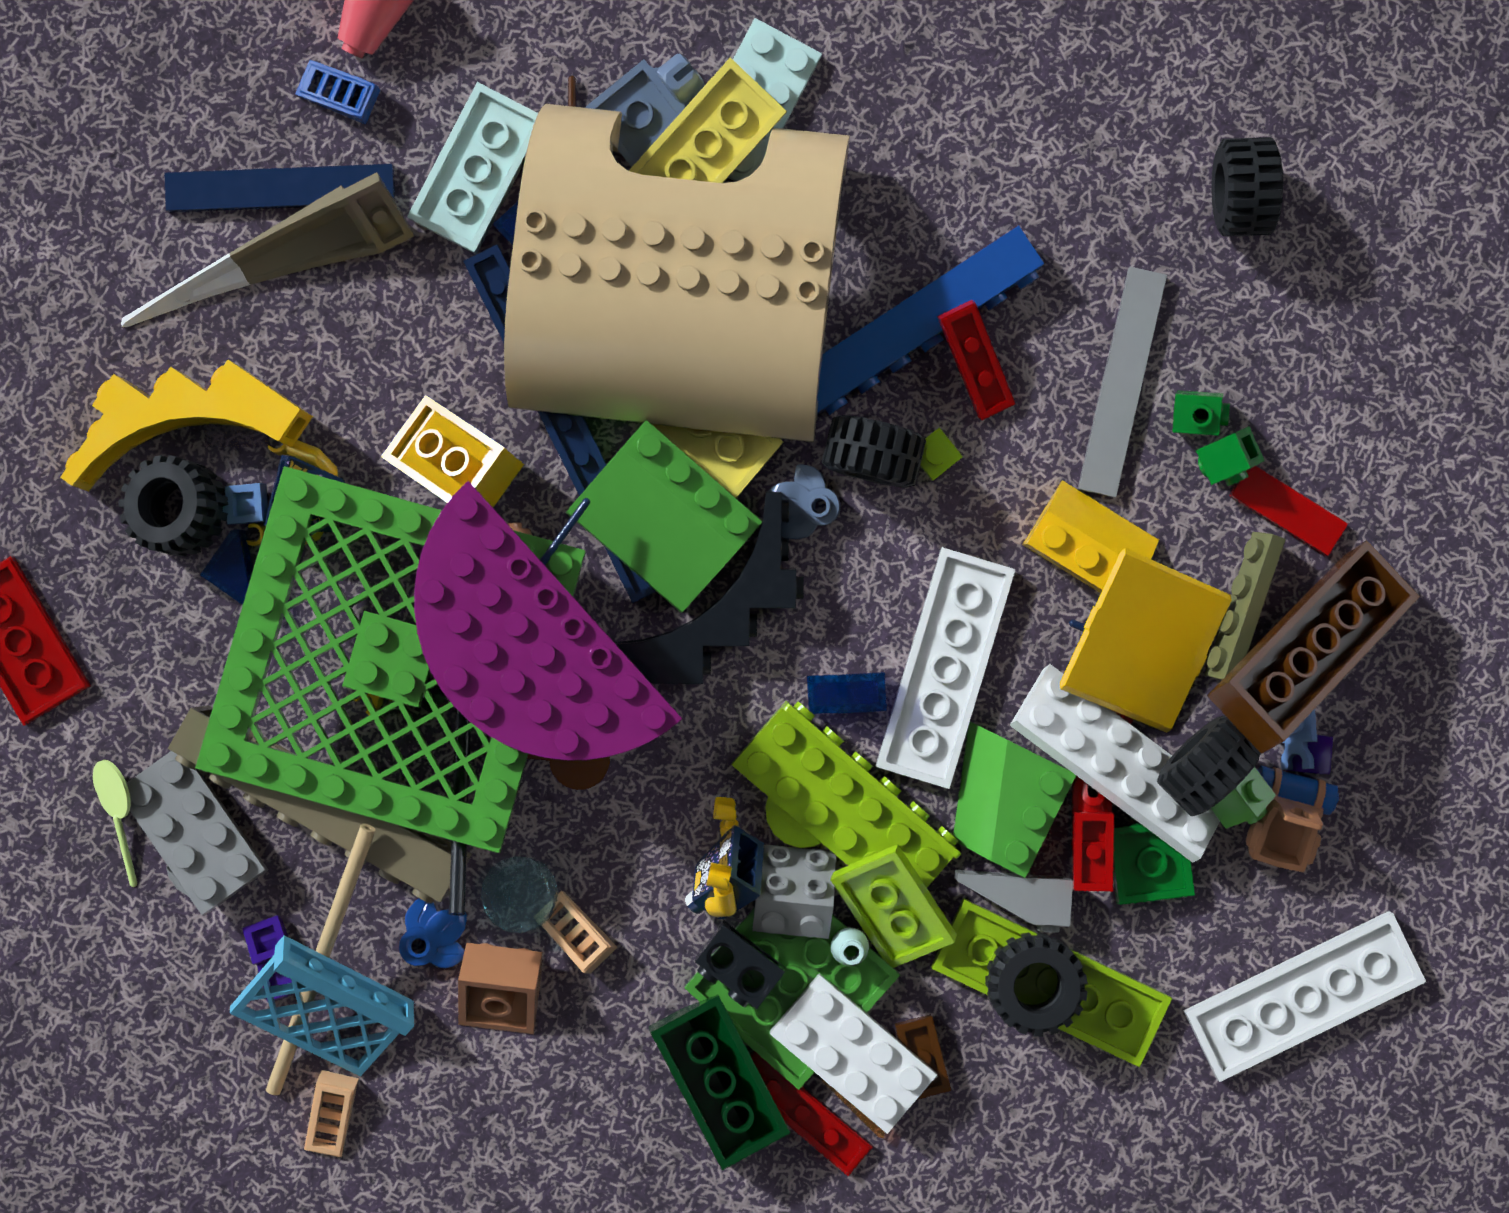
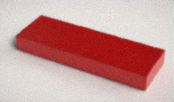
[937,300,1016,421]
[1229,466,1348,556]

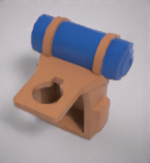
[1246,765,1339,872]

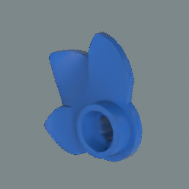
[399,898,467,968]

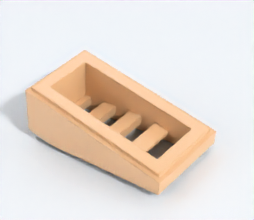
[534,891,618,973]
[304,1070,359,1157]

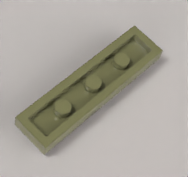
[1205,531,1286,681]

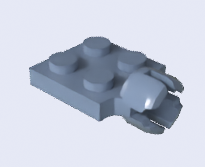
[585,54,705,167]

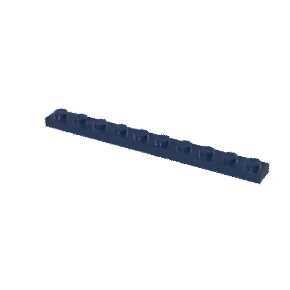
[463,244,656,603]

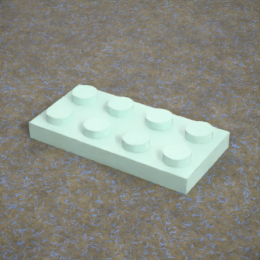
[728,18,822,182]
[407,82,538,254]

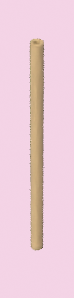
[266,824,376,1095]

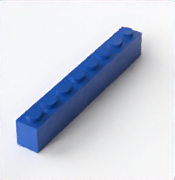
[817,225,1044,415]

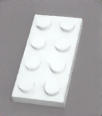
[770,973,937,1134]

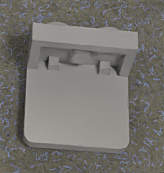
[752,845,836,939]

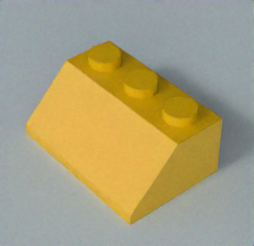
[1022,480,1159,593]

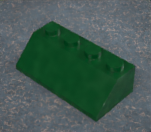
[648,995,790,1170]

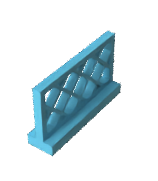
[230,935,414,1077]

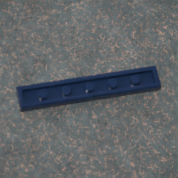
[164,164,395,213]

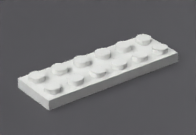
[875,547,1016,789]
[1010,664,1220,863]
[1183,911,1426,1082]

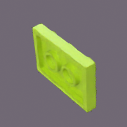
[830,844,957,968]

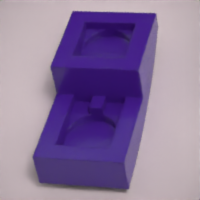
[242,915,295,1002]

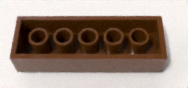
[1207,540,1420,754]

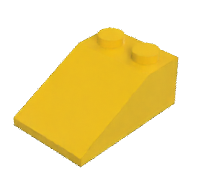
[381,395,524,507]

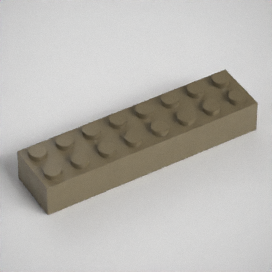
[168,705,472,903]

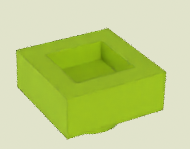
[920,427,963,481]

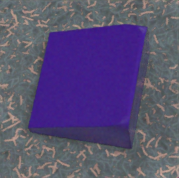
[1287,735,1333,775]

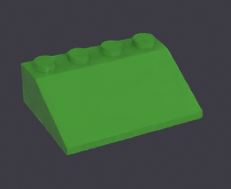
[566,420,762,613]

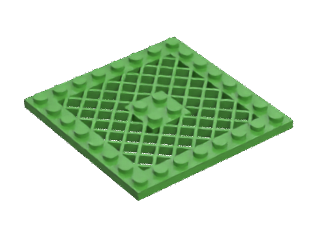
[195,466,586,853]

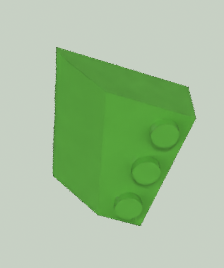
[953,722,1076,878]

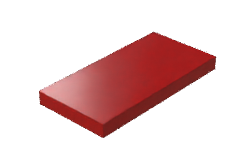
[0,556,91,726]

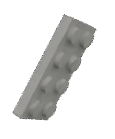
[127,751,268,915]

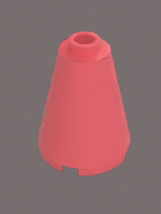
[338,0,414,59]

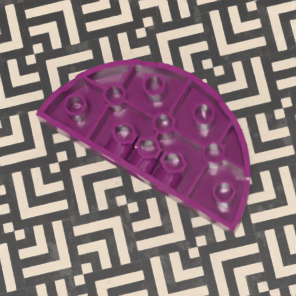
[414,481,683,760]

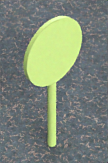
[93,760,137,887]

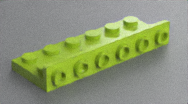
[731,701,962,888]

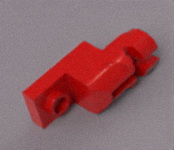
[1072,776,1114,892]

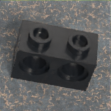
[695,920,785,1009]

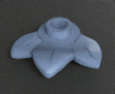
[769,464,841,539]

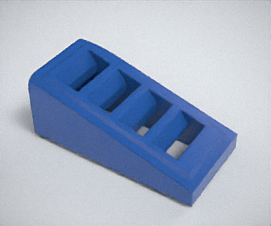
[295,60,380,125]

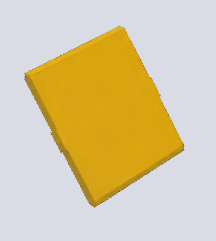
[1060,548,1232,733]

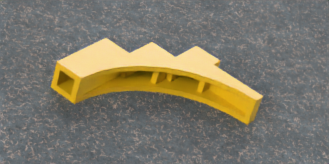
[60,360,313,492]

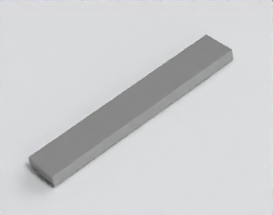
[1077,266,1167,498]

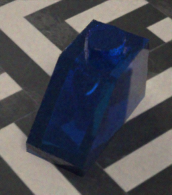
[807,671,887,714]

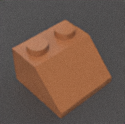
[458,943,543,1034]

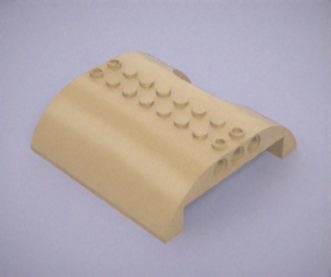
[504,104,850,442]

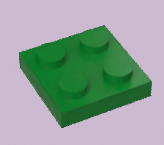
[1113,823,1195,905]

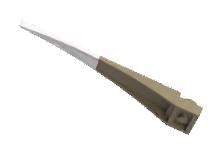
[121,172,414,327]

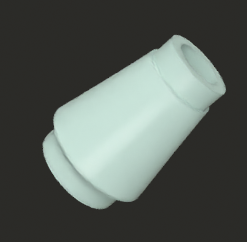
[831,927,869,966]

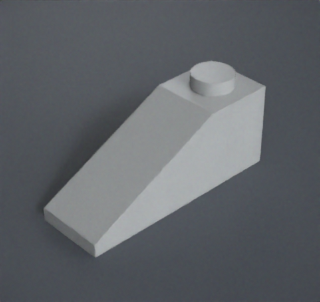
[954,870,1073,932]

